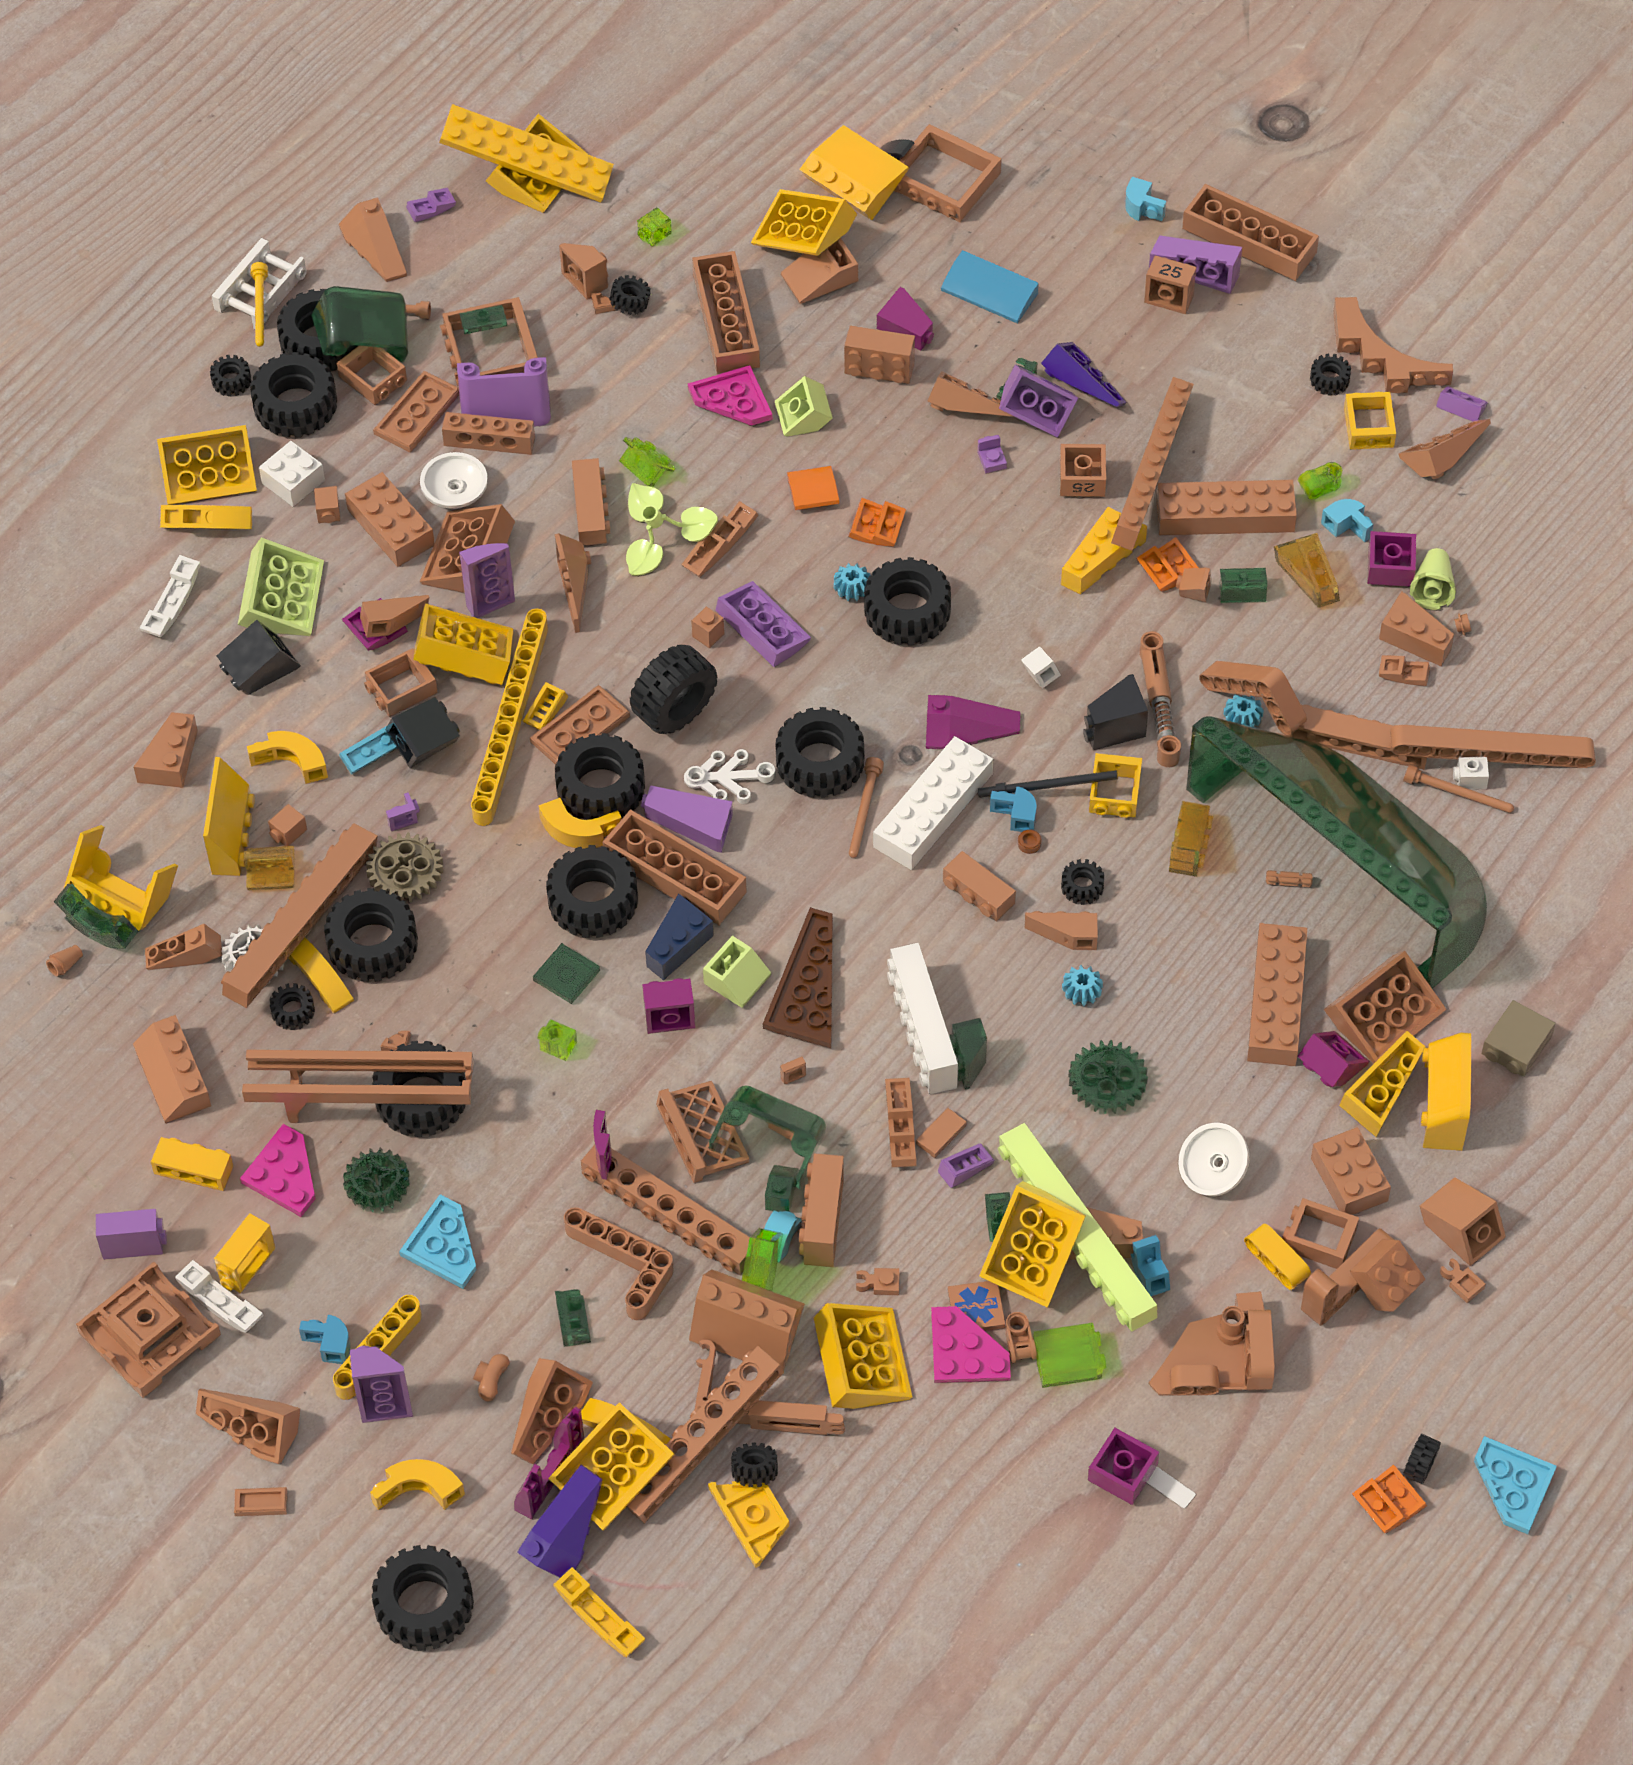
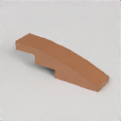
[681,501,759,577]
[885,1078,916,1167]

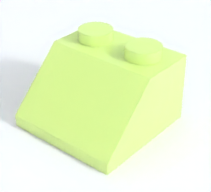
[775,376,833,437]

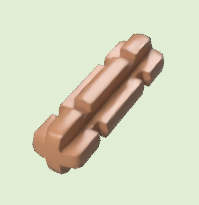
[1266,870,1313,887]

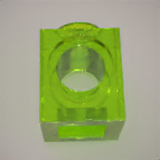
[637,207,672,246]
[538,1019,577,1061]

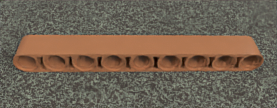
[1390,725,1596,768]

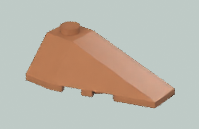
[339,197,407,282]
[928,371,1015,417]
[1398,419,1491,479]
[555,533,591,633]
[511,1358,593,1464]
[196,1389,300,1464]

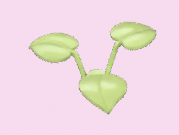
[626,483,718,576]

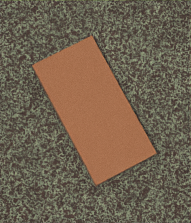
[373,371,460,453]
[530,685,630,764]

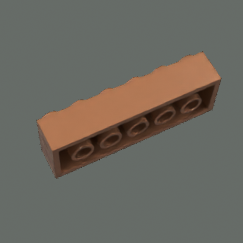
[1182,184,1319,281]
[692,251,760,374]
[1156,480,1297,535]
[602,809,747,925]
[1247,923,1308,1066]

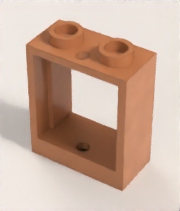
[337,338,407,405]
[364,648,438,717]
[1282,1198,1359,1269]

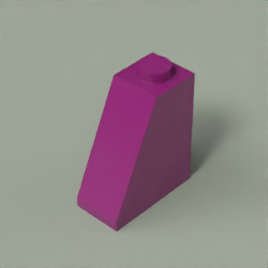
[877,286,934,351]

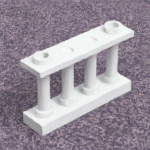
[212,238,307,329]

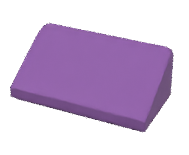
[1437,386,1488,421]

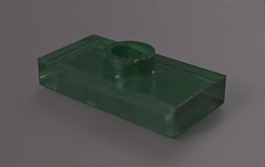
[459,305,507,335]

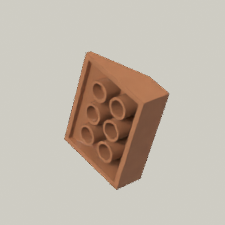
[420,504,515,593]
[1324,951,1447,1064]
[689,1269,805,1375]

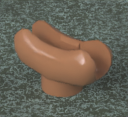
[473,1354,510,1402]

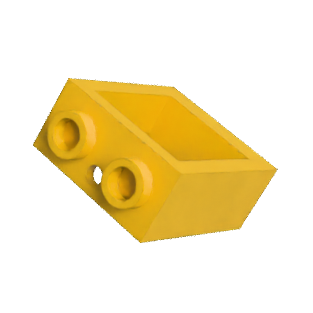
[1344,392,1396,450]
[1089,753,1142,818]
[214,1213,275,1293]

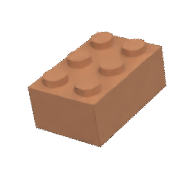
[844,326,915,384]
[1311,1127,1391,1215]

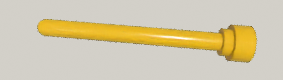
[251,262,268,347]

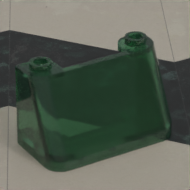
[312,286,408,362]

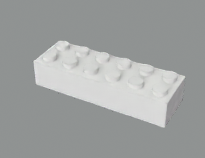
[873,736,993,870]
[887,943,958,1095]

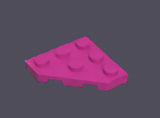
[688,365,773,426]
[240,1124,316,1217]
[931,1306,1011,1383]

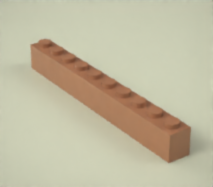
[1111,377,1194,551]
[221,823,378,1008]

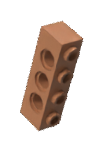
[442,412,535,455]

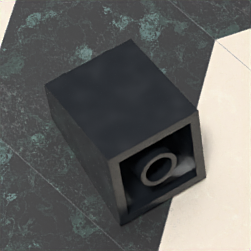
[216,620,301,695]
[1083,674,1148,751]
[385,697,460,768]

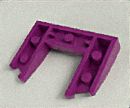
[514,1407,584,1519]

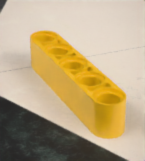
[333,1295,422,1400]

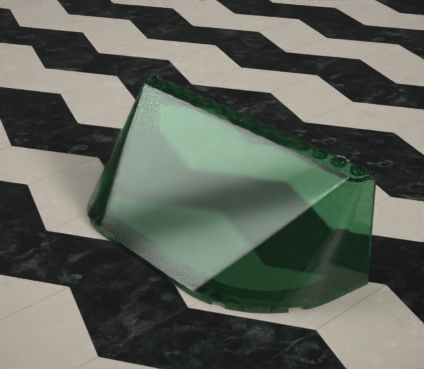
[1186,716,1487,989]

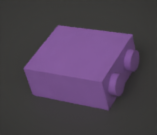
[96,1209,167,1260]

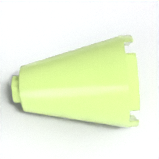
[1410,548,1456,610]

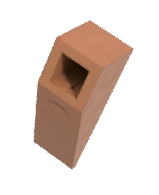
[360,595,430,638]
[1025,911,1098,950]
[145,924,222,970]

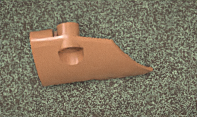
[1148,1306,1274,1396]

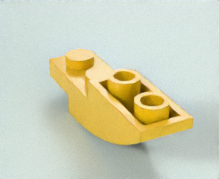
[160,505,252,529]

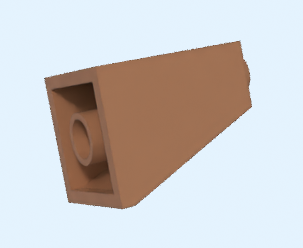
[1420,1177,1506,1266]

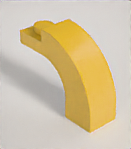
[246,731,328,784]
[538,798,622,849]
[370,1459,465,1510]

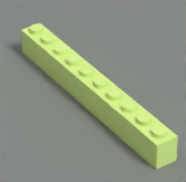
[998,1123,1157,1332]

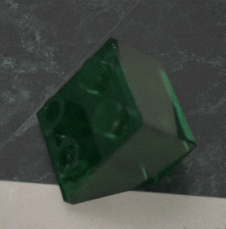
[949,1018,987,1090]

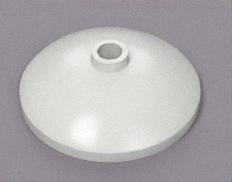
[420,452,488,509]
[1179,1123,1249,1196]

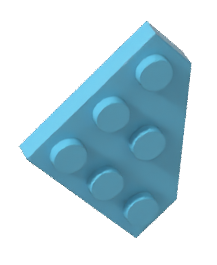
[399,1194,477,1289]
[1474,1436,1557,1534]

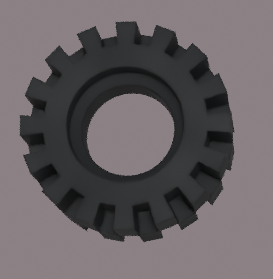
[609,275,651,315]
[1310,353,1351,396]
[210,355,251,397]
[1061,859,1105,905]
[270,983,315,1030]
[1403,1433,1441,1484]
[731,1442,778,1487]

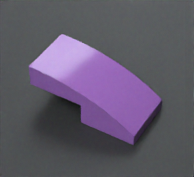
[406,188,456,222]

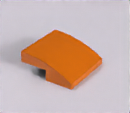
[787,466,839,510]
[848,498,906,546]
[1137,537,1199,592]
[1352,1464,1427,1534]

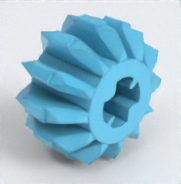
[834,563,871,601]
[1223,694,1264,733]
[1062,965,1103,1006]

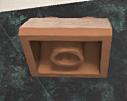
[559,243,609,300]

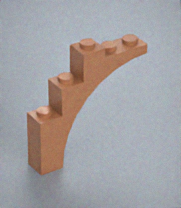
[1333,297,1453,393]

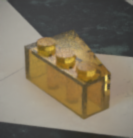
[1273,533,1340,608]
[1169,801,1214,877]

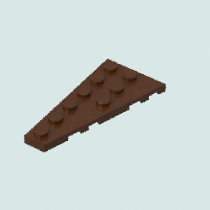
[763,907,833,1049]

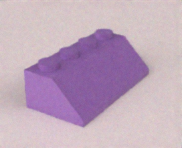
[350,1346,413,1423]

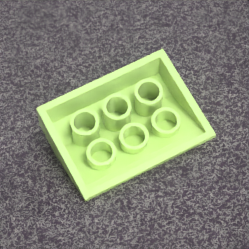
[238,537,324,636]

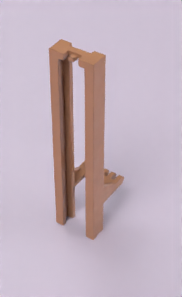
[242,1050,474,1123]

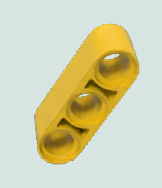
[1244,1223,1311,1290]

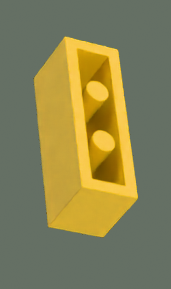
[151,1137,233,1191]

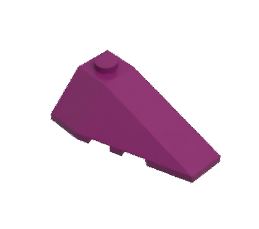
[926,695,1021,750]

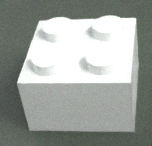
[259,441,325,507]

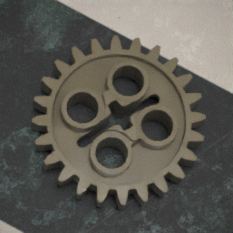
[366,832,444,902]

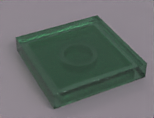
[533,943,600,1004]

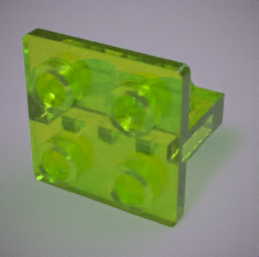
[619,437,676,487]

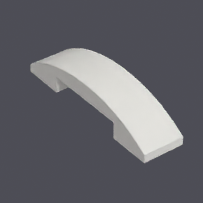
[140,555,200,637]
[175,1260,264,1333]

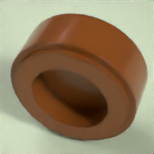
[1018,830,1042,854]

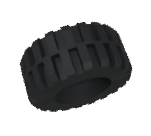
[277,289,363,371]
[250,352,337,438]
[864,557,951,646]
[630,644,718,734]
[775,707,865,798]
[555,733,645,820]
[546,845,638,938]
[324,888,418,982]
[372,1041,466,1137]
[371,1545,474,1651]

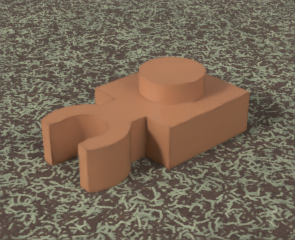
[1440,1258,1486,1303]
[856,1268,899,1295]

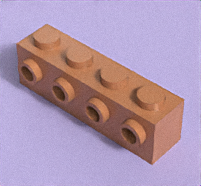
[572,458,610,545]

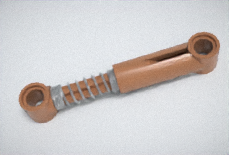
[1140,631,1181,768]

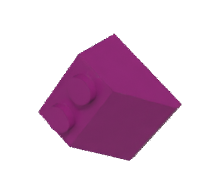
[1298,1031,1370,1087]

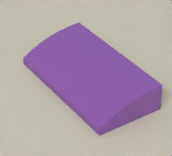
[459,543,515,618]
[715,581,811,667]

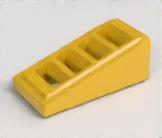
[523,682,569,730]

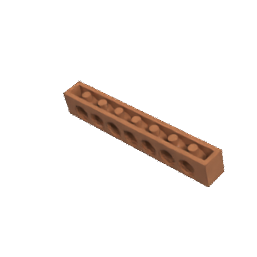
[581,1145,758,1275]
[626,1346,784,1523]

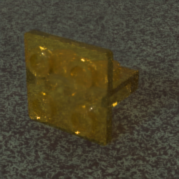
[244,846,295,891]

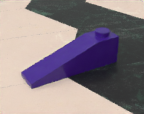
[1041,342,1127,407]
[517,1465,603,1578]

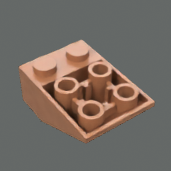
[781,238,858,304]

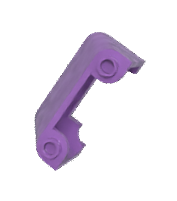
[457,357,551,427]

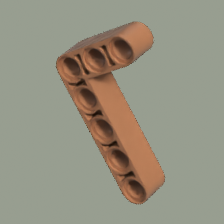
[1199,661,1307,736]
[564,1207,674,1320]
[1301,1228,1395,1326]

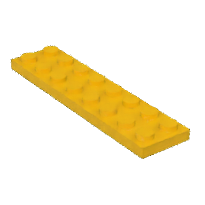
[439,104,614,203]

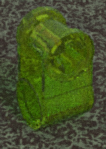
[1298,462,1343,500]

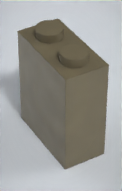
[1481,1000,1555,1077]

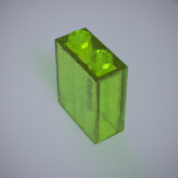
[742,1228,783,1291]
[1033,1323,1106,1388]

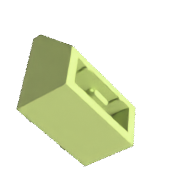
[703,936,771,1008]

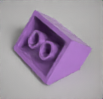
[999,364,1078,438]

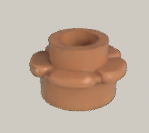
[1454,613,1472,635]

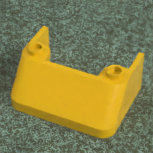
[64,825,178,932]
[1421,1032,1471,1151]

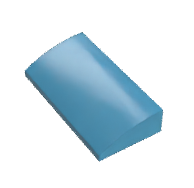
[941,250,1039,323]

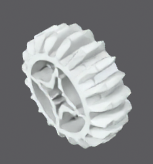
[222,924,286,982]

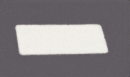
[1147,1467,1196,1508]

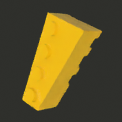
[1061,507,1147,595]
[1339,1031,1426,1137]

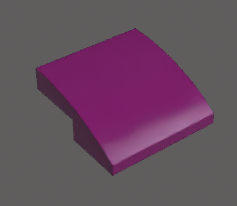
[342,598,408,651]
[593,1110,612,1180]

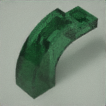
[54,884,139,949]

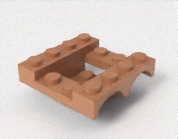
[76,1262,221,1398]

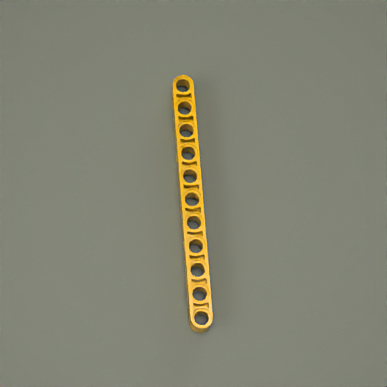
[471,608,548,826]

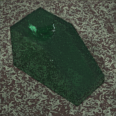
[765,1165,799,1212]

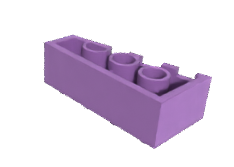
[1149,235,1242,294]

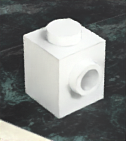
[1021,646,1061,689]
[1453,757,1489,790]

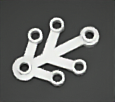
[684,749,775,804]

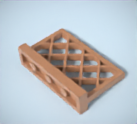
[656,1081,750,1183]

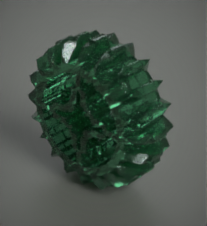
[343,1147,410,1212]

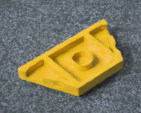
[708,1481,790,1568]

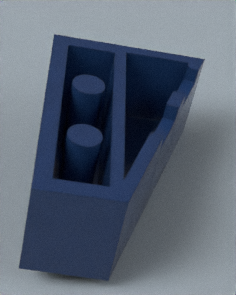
[645,893,714,981]

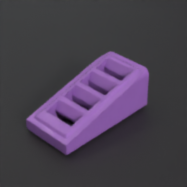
[938,1143,995,1188]

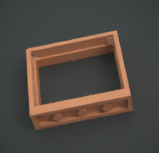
[894,124,1001,222]
[440,297,538,386]

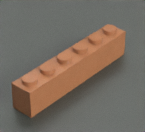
[1287,704,1427,770]

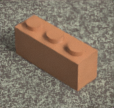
[943,851,1016,922]

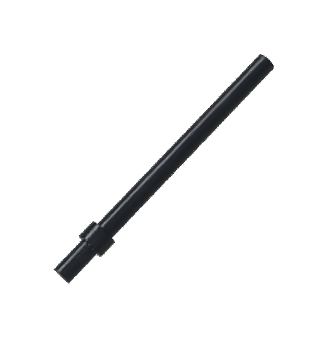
[978,770,1118,797]

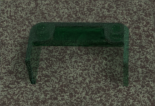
[709,1086,826,1189]

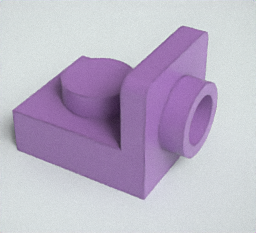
[978,435,1007,474]
[386,792,420,831]

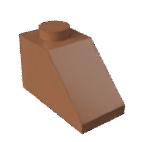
[1176,568,1212,602]

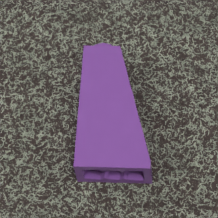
[641,786,733,853]

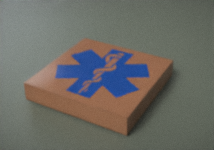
[947,1281,1005,1331]

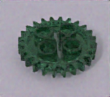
[1068,1040,1148,1114]

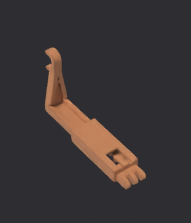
[695,1340,845,1435]

